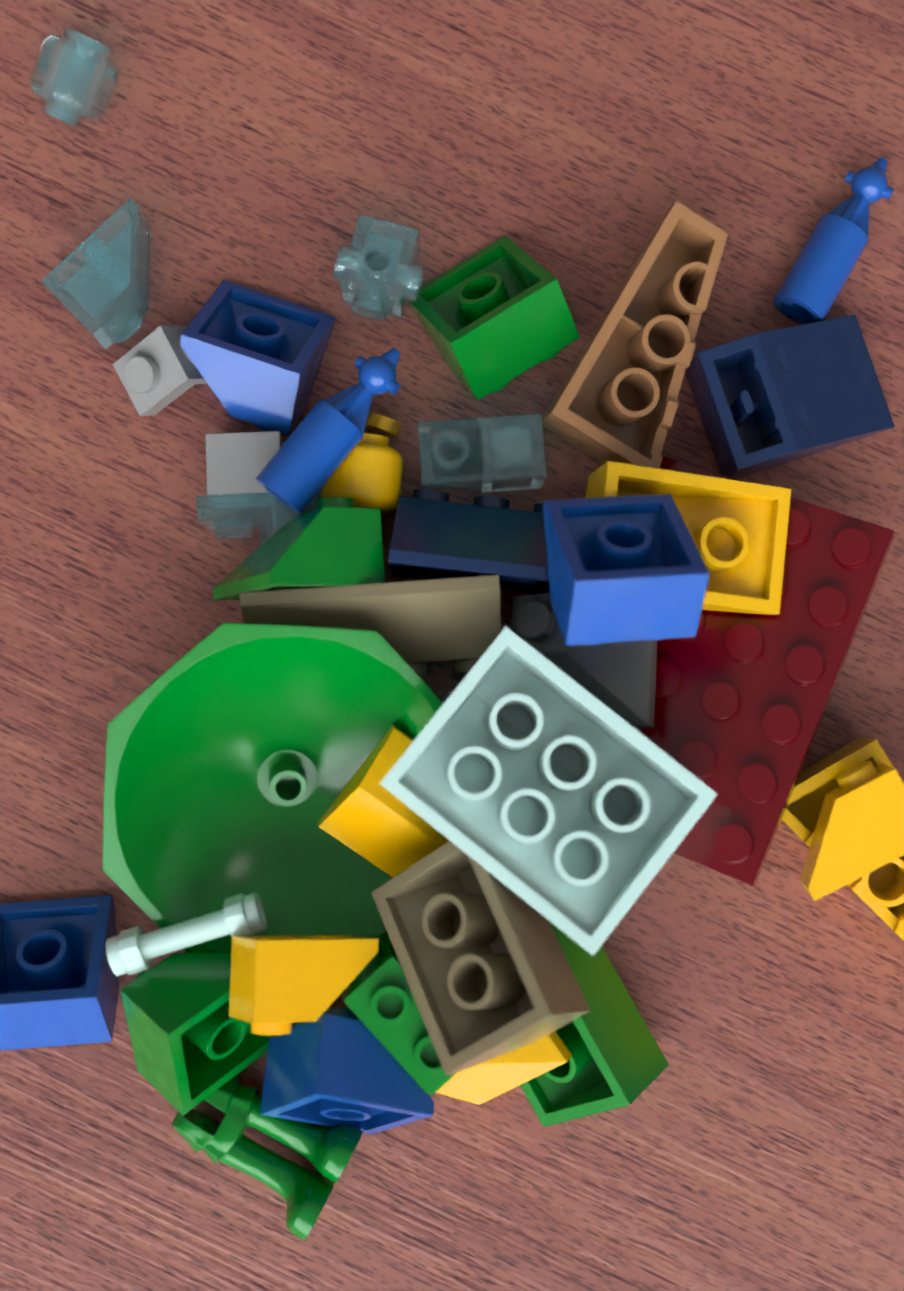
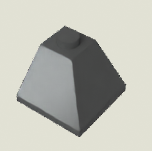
[511,592,657,729]

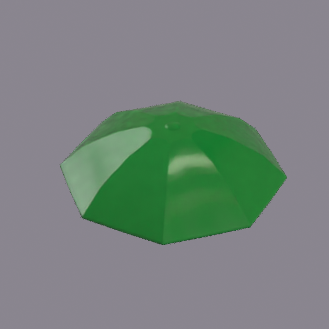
[103,622,443,953]

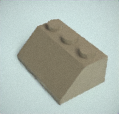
[371,841,590,1075]

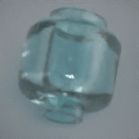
[29,27,119,127]

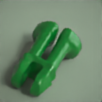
[172,1076,363,1241]

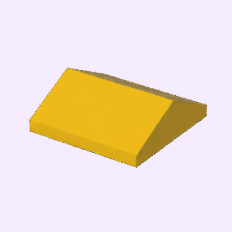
[318,725,450,878]

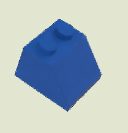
[543,494,710,646]
[0,895,119,1050]
[260,1007,434,1134]

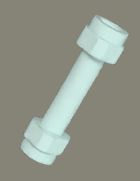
[106,892,267,976]

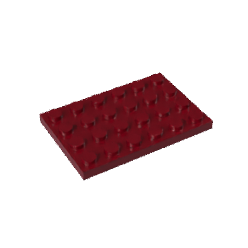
[636,455,894,887]

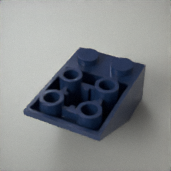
[685,315,895,479]

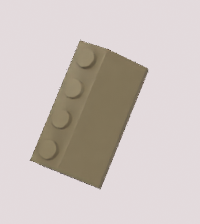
[240,575,501,677]

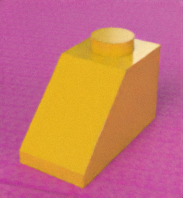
[800,761,904,901]
[229,935,379,1035]

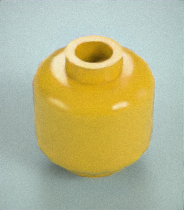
[322,433,403,513]

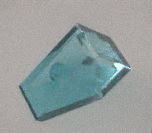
[41,198,151,350]

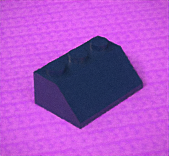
[388,489,550,594]

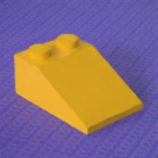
[586,461,791,615]

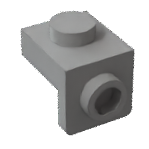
[113,325,207,417]

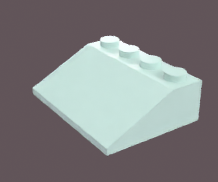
[379,627,718,956]

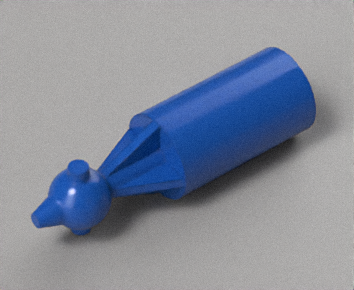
[773,157,894,325]
[255,348,401,515]

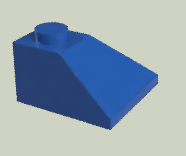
[180,280,336,436]

